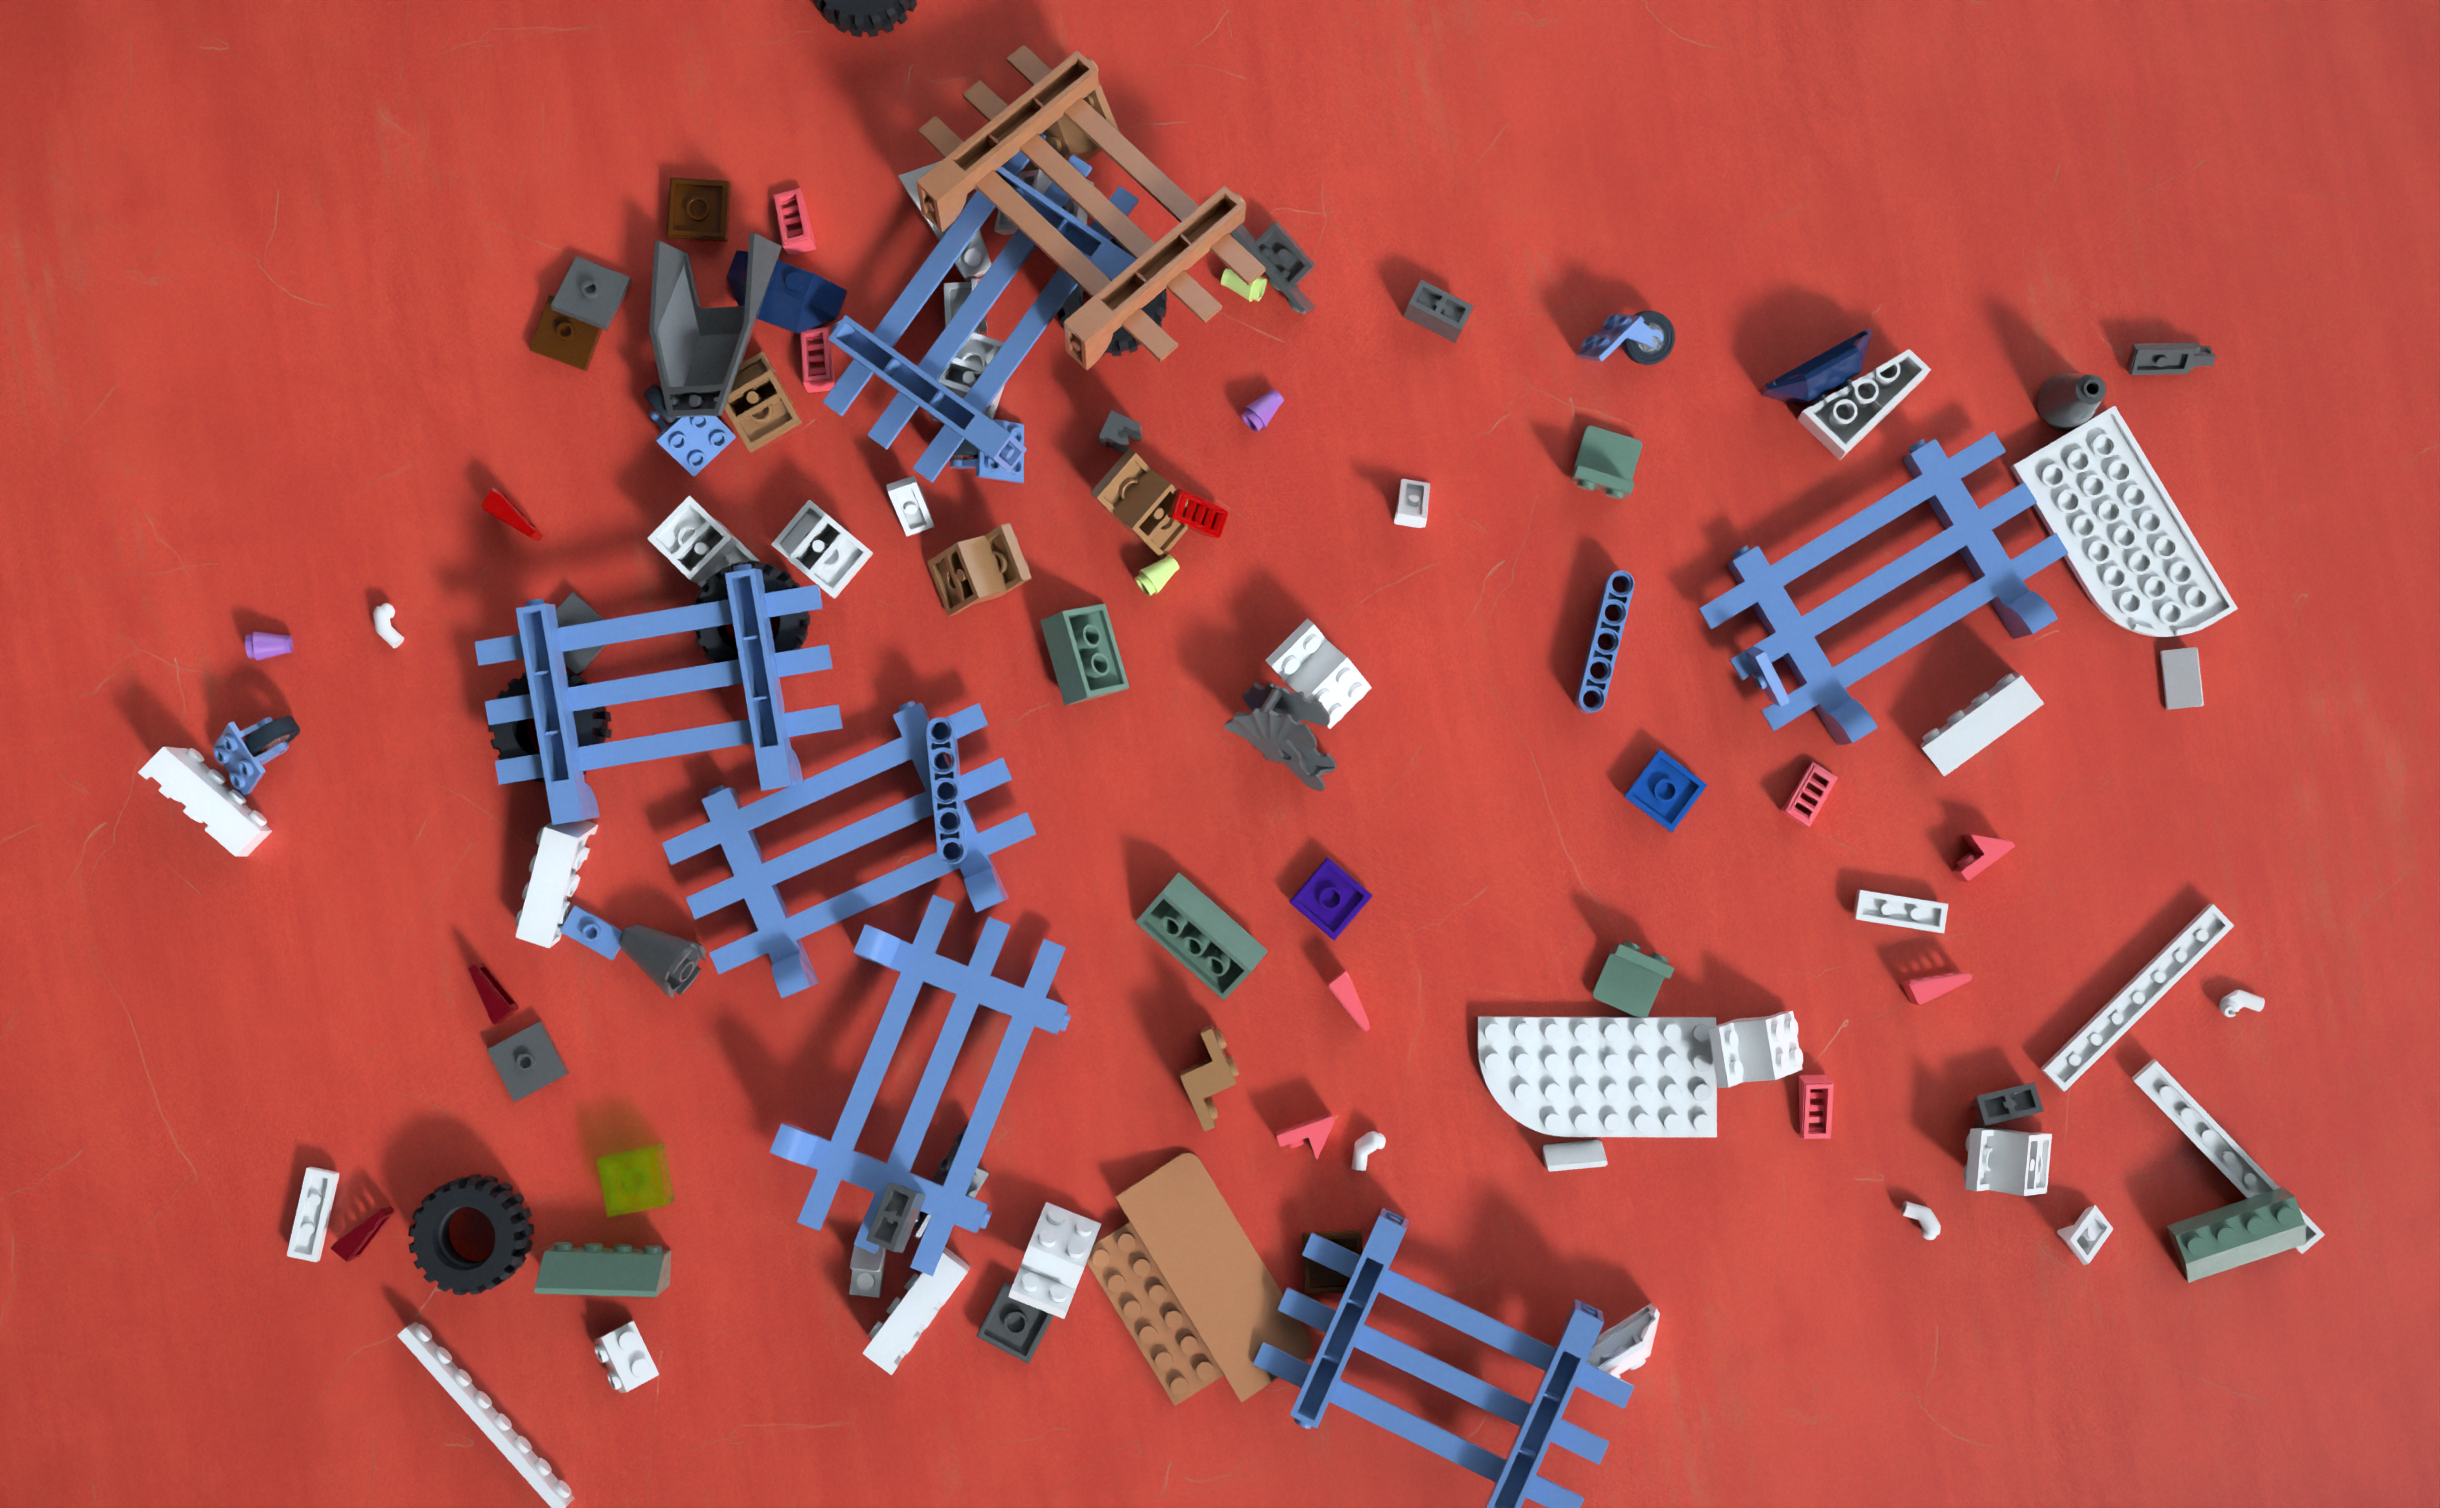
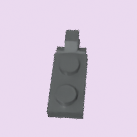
[2126,342,2216,375]

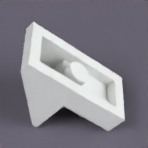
[886,475,934,536]
[1394,478,1430,528]
[2057,1205,2113,1265]
[849,1234,886,1298]

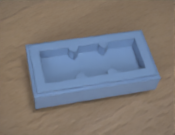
[1744,646,1790,707]
[560,905,623,960]

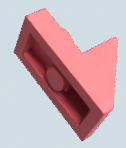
[1952,834,2015,882]
[1276,1113,1335,1160]

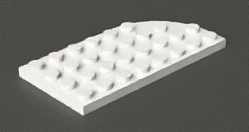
[2010,406,2238,637]
[1477,1016,1717,1137]

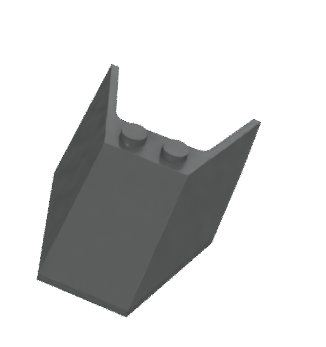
[649,233,782,418]

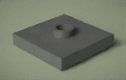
[551,257,632,331]
[556,592,606,676]
[487,1021,569,1102]
[976,1281,1054,1364]

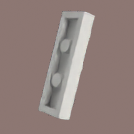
[1853,890,1948,933]
[287,1166,340,1262]

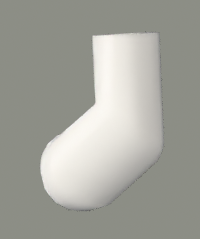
[373,603,404,648]
[2219,990,2265,1017]
[1351,1131,1386,1171]
[1901,1201,1941,1240]

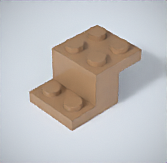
[1027,82,1119,171]
[724,351,802,452]
[1090,448,1189,559]
[927,523,1032,616]
[1180,1024,1239,1132]

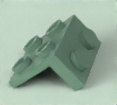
[1570,426,1642,500]
[1592,940,1675,1018]

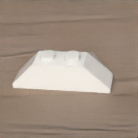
[1586,1303,1660,1378]

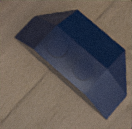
[726,250,847,334]
[1759,328,1872,407]

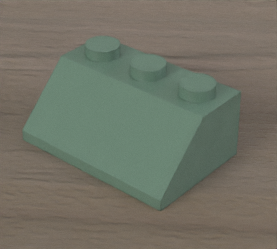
[1040,603,1130,706]

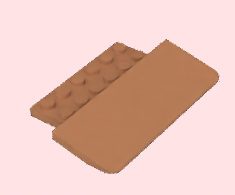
[1087,1152,1312,1406]

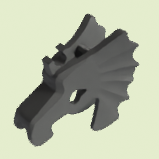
[1223,681,1337,791]

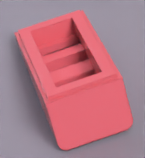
[773,188,816,256]
[800,327,836,393]
[1780,762,1838,827]
[1327,970,1371,1032]
[1901,972,1972,1005]
[1798,1074,1834,1139]

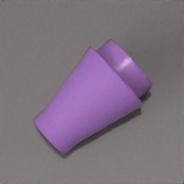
[1241,389,1284,432]
[245,631,293,661]

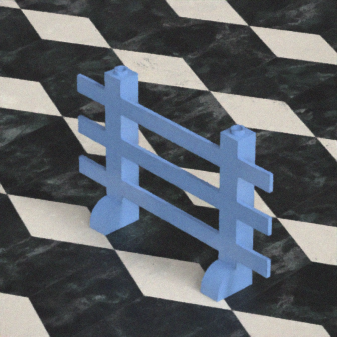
[823,133,1139,483]
[1698,431,2068,745]
[475,564,843,825]
[662,701,1037,998]
[769,895,1071,1276]
[1253,1208,1635,1508]

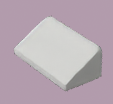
[2160,647,2204,710]
[1542,1139,1608,1172]

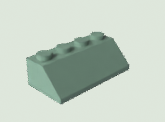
[1135,872,1268,1000]
[2166,1187,2306,1283]
[534,1242,671,1297]

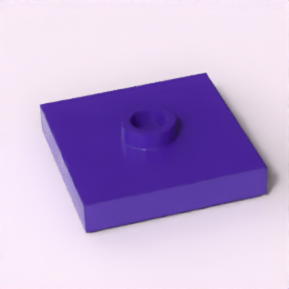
[1289,857,1373,941]

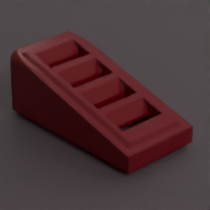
[468,963,519,1025]
[330,1206,394,1262]

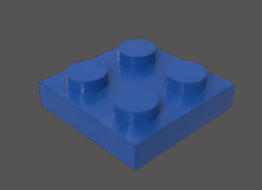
[1623,749,1707,832]

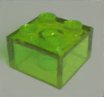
[596,1142,675,1217]

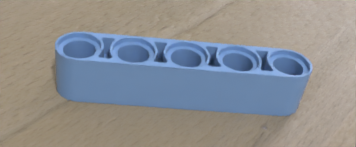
[1575,570,1634,714]
[926,717,968,865]

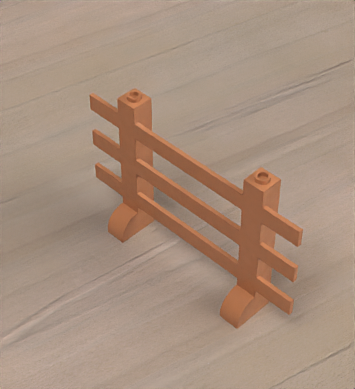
[916,45,1266,370]

